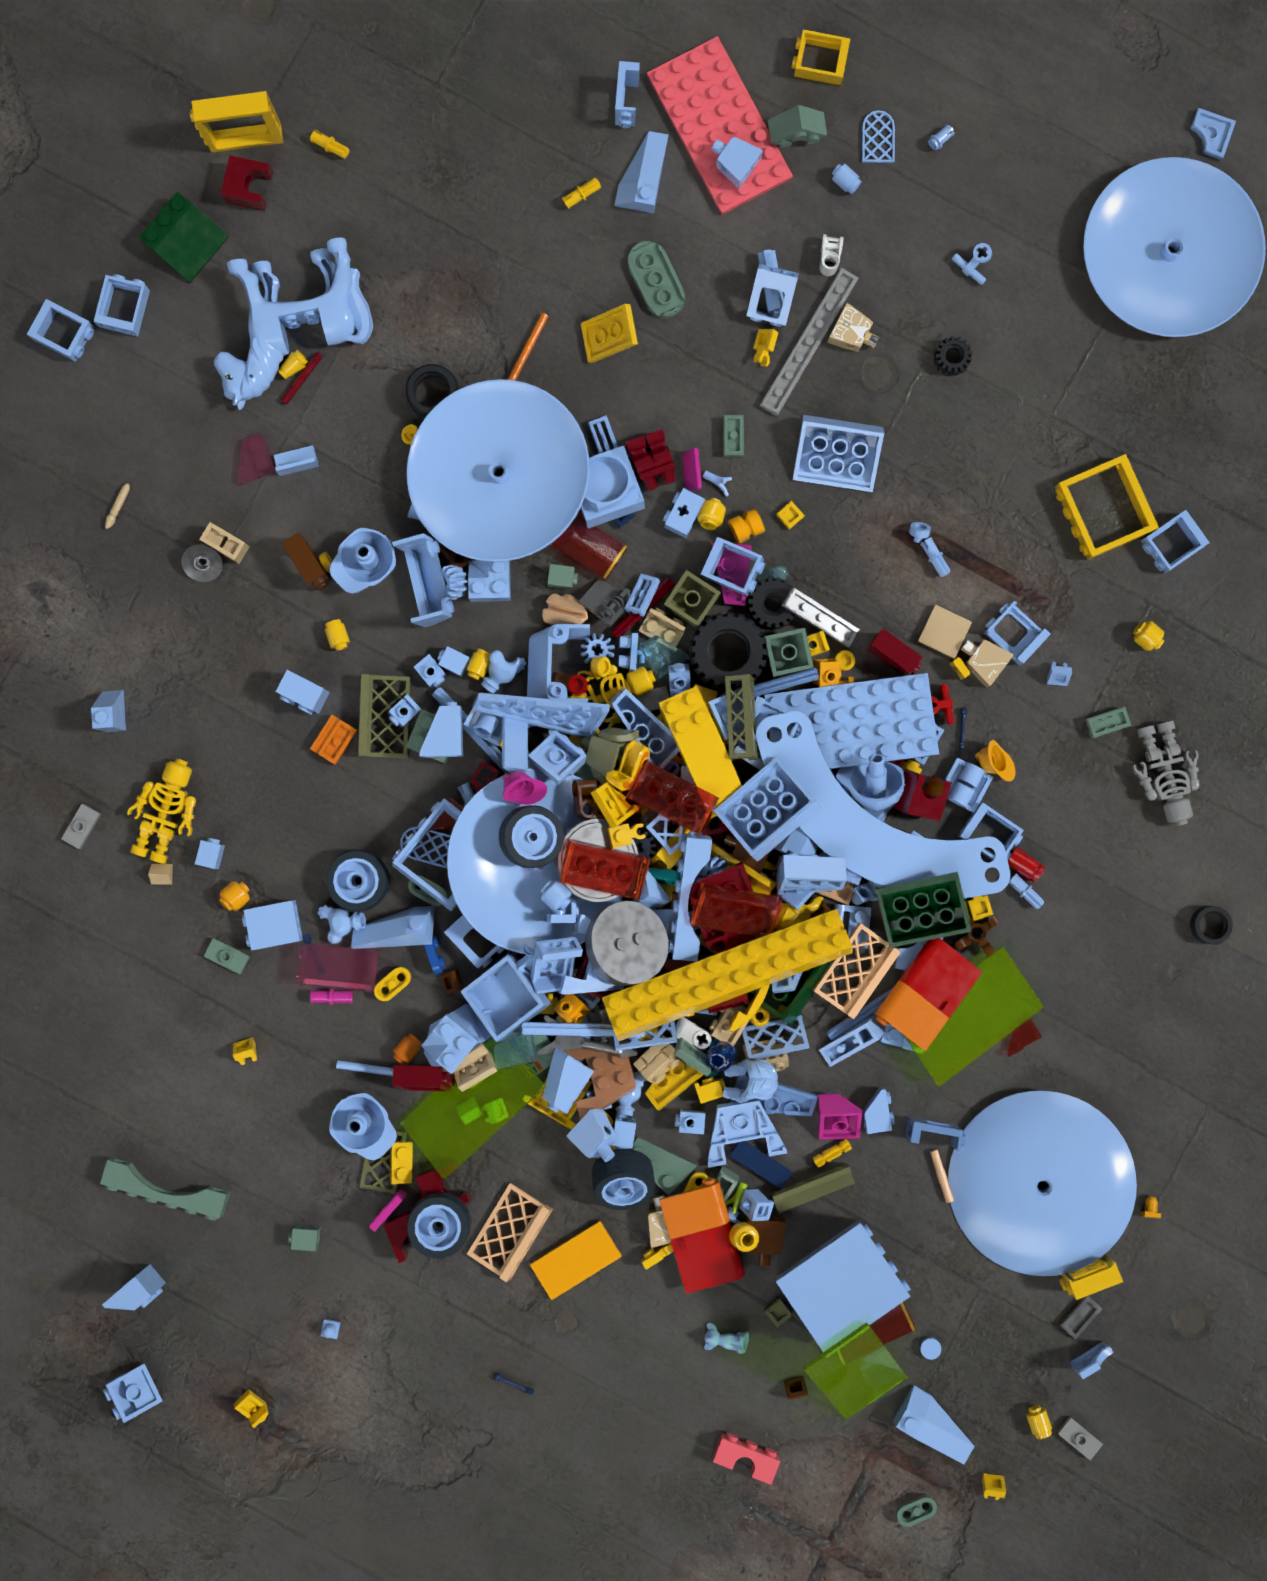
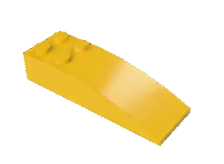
[658,686,742,819]

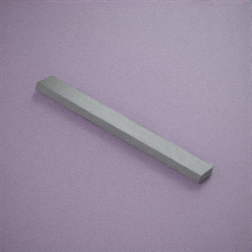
[760,268,859,416]

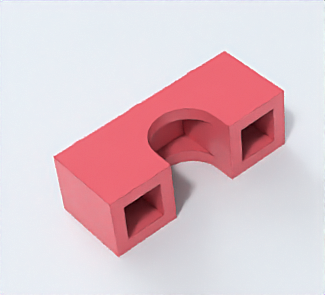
[712,1433,780,1485]

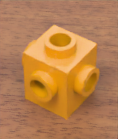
[812,659,842,687]
[553,994,590,1023]

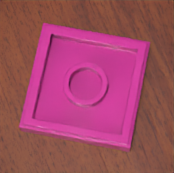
[369,1189,407,1232]

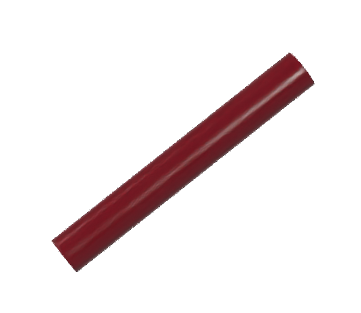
[281,352,323,404]

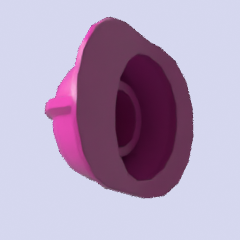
[503,771,547,805]

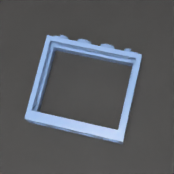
[392,799,461,911]

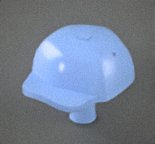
[330,528,396,594]
[836,754,905,811]
[329,1093,397,1160]

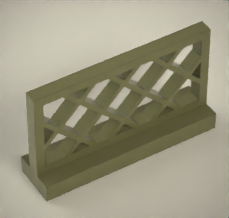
[358,674,410,758]

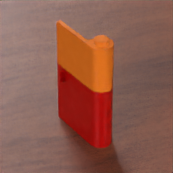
[874,938,983,1051]
[659,1177,745,1294]

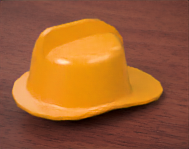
[975,740,1015,782]

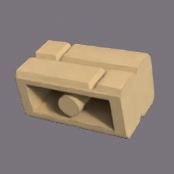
[633,1035,681,1084]

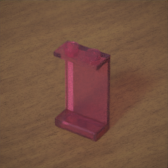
[296,943,379,993]

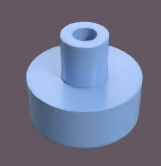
[909,522,931,543]

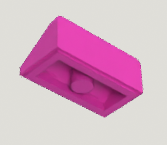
[682,448,702,493]

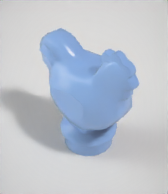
[481,650,526,694]
[318,905,366,944]
[615,1071,646,1118]

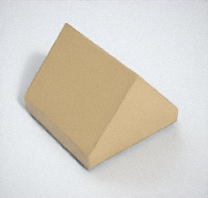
[148,864,173,885]

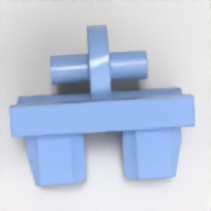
[618,633,651,672]

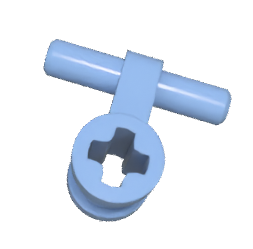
[952,243,992,285]

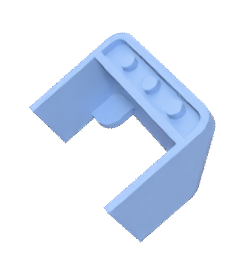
[392,533,454,627]
[527,624,590,702]

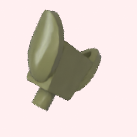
[581,728,639,793]

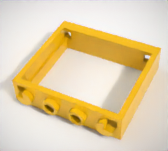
[190,91,283,152]
[1055,454,1159,560]

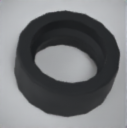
[1190,906,1233,945]

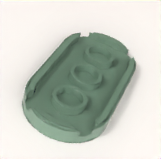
[627,241,685,318]

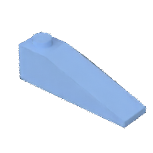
[615,131,669,213]
[893,1385,975,1464]

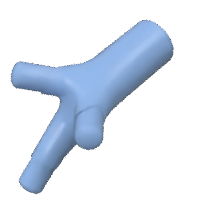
[703,470,732,497]

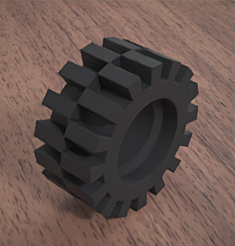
[934,336,973,376]

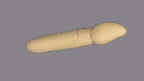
[105,483,130,529]

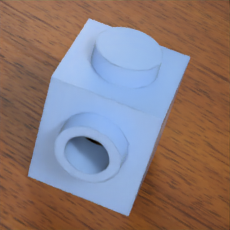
[675,1109,705,1134]

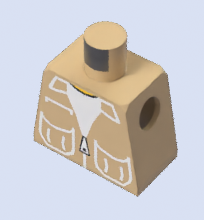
[828,303,879,352]

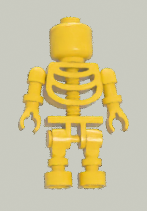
[567,665,656,728]
[127,758,196,864]

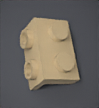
[453,1043,497,1092]

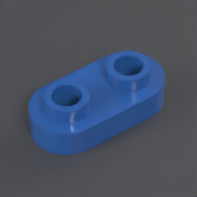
[424,936,446,975]

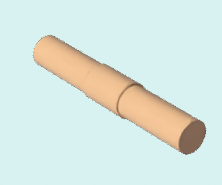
[930,1149,954,1203]

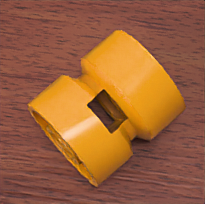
[728,508,765,544]

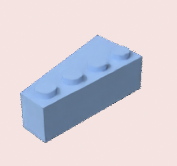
[609,687,679,774]

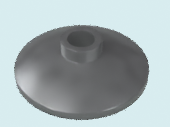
[181,544,223,582]

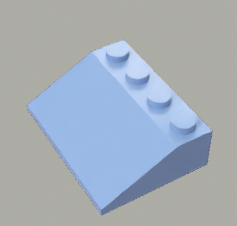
[793,415,884,492]
[714,756,821,862]

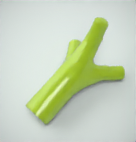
[725,1182,748,1214]

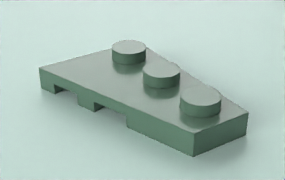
[628,1137,697,1196]

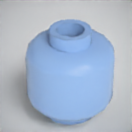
[540,880,571,911]

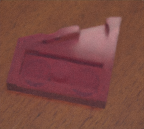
[238,433,276,486]

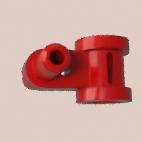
[931,684,955,725]

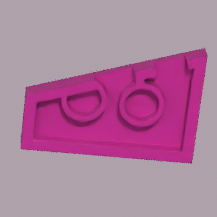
[711,542,752,607]

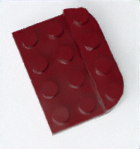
[689,862,768,953]

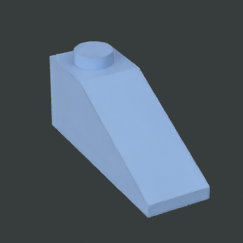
[819,1014,886,1067]

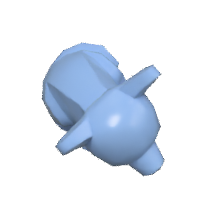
[704,1323,749,1354]

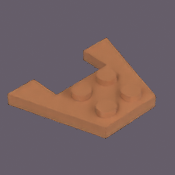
[564,1048,636,1120]

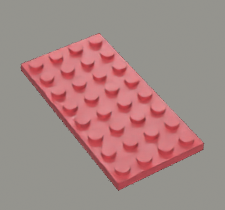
[647,36,793,215]

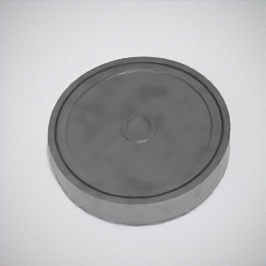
[554,819,639,902]
[585,901,668,986]

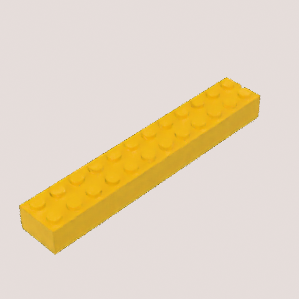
[602,909,853,1041]

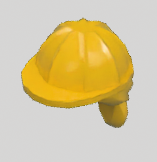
[766,896,824,930]

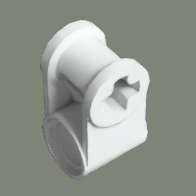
[819,234,844,276]
[671,1017,711,1049]

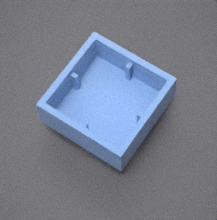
[580,446,645,529]
[461,953,551,1042]

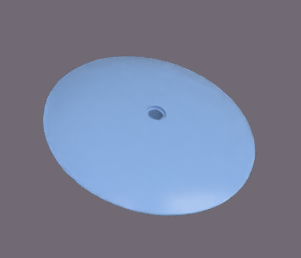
[1083,157,1266,337]
[407,379,590,562]
[447,768,625,954]
[948,1091,1137,1276]

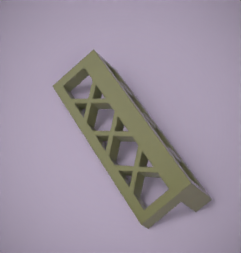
[725,674,758,760]
[771,1163,855,1213]

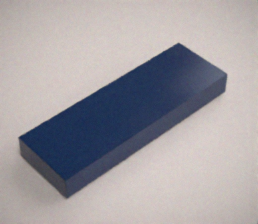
[730,1141,793,1189]

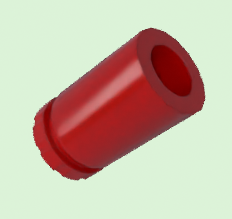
[1008,846,1045,883]

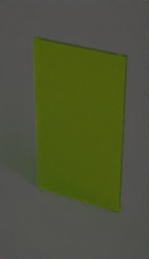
[903,947,1044,1087]
[400,1038,546,1179]
[802,1322,908,1420]

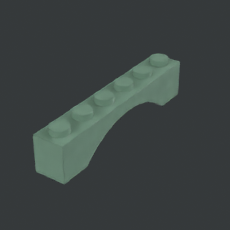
[100,1157,231,1220]

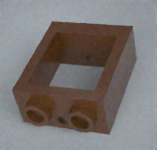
[282,532,331,591]

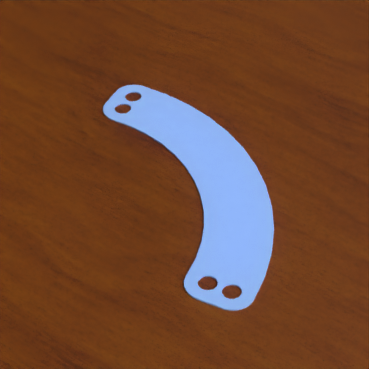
[756,711,1010,898]

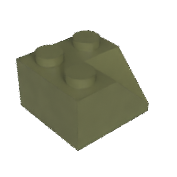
[664,570,721,629]

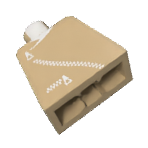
[961,640,1014,688]
[648,1195,671,1248]

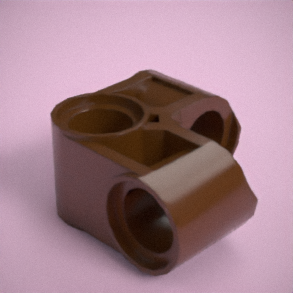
[572,779,605,819]

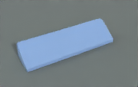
[502,717,528,773]

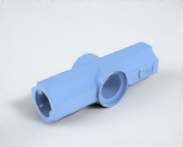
[758,249,784,314]

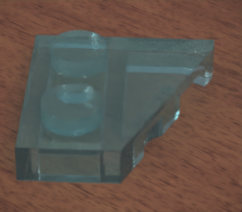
[640,635,689,679]
[494,1021,537,1069]

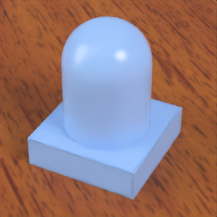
[851,883,875,905]
[321,1319,341,1339]

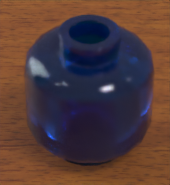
[707,1041,736,1071]

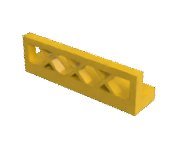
[710,841,777,900]

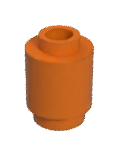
[392,1033,423,1064]

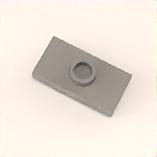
[61,804,101,849]
[1057,1416,1103,1460]

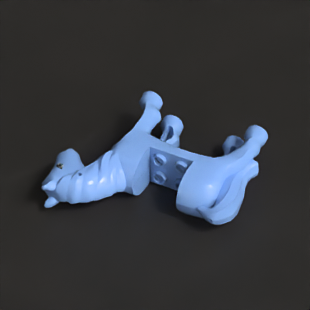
[214,238,373,410]

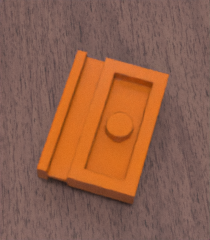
[310,715,358,765]

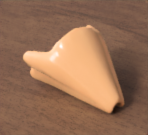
[542,594,588,626]

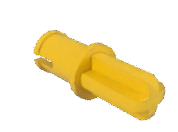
[310,129,350,159]
[562,178,601,209]

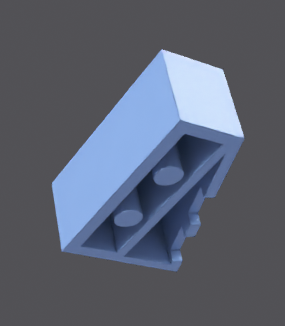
[776,854,847,895]

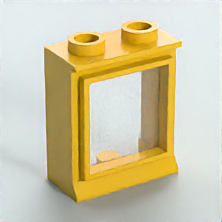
[1059,1254,1123,1300]

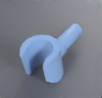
[727,1206,740,1224]

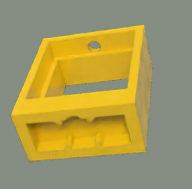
[791,30,850,86]

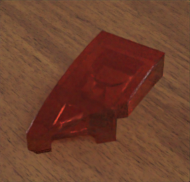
[429,798,463,831]
[1007,1018,1042,1057]

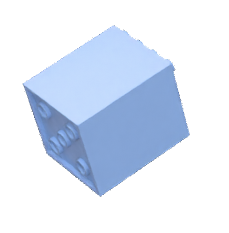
[776,1220,911,1356]

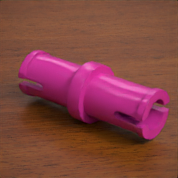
[310,989,353,1005]

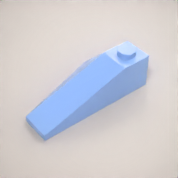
[351,906,435,949]

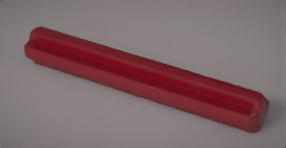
[611,578,675,639]

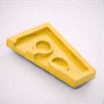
[645,1059,703,1111]

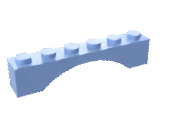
[668,834,712,962]

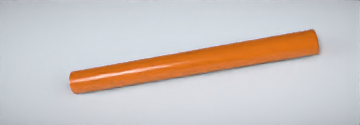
[507,312,549,381]

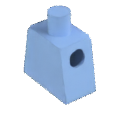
[711,137,763,189]
[567,1109,617,1162]

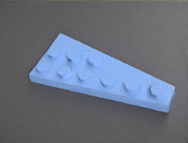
[473,693,610,738]

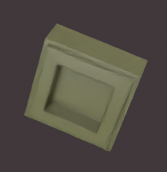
[764,1297,793,1328]

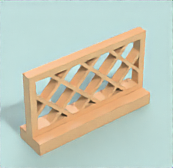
[812,923,901,1019]
[467,1183,553,1282]

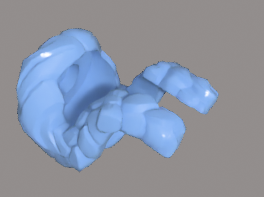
[723,1059,778,1103]

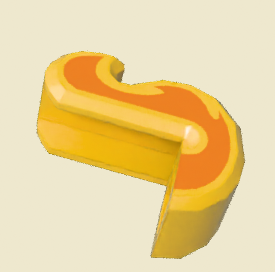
[606,740,650,791]

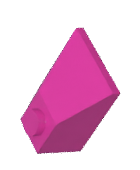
[817,1094,862,1140]

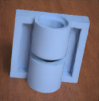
[462,708,502,746]
[945,758,993,813]

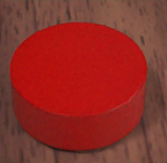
[567,675,588,696]

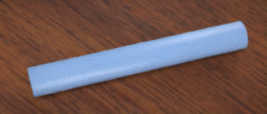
[336,1060,393,1076]

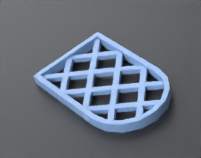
[862,110,895,163]
[400,827,451,868]

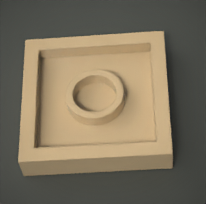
[917,605,972,659]

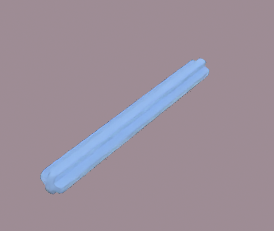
[432,687,511,774]
[522,1022,645,1037]

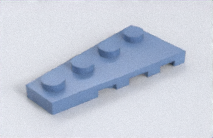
[729,1073,818,1116]

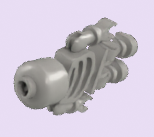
[1132,721,1199,826]

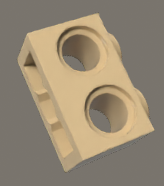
[199,522,249,564]

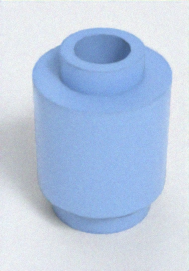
[832,164,862,194]

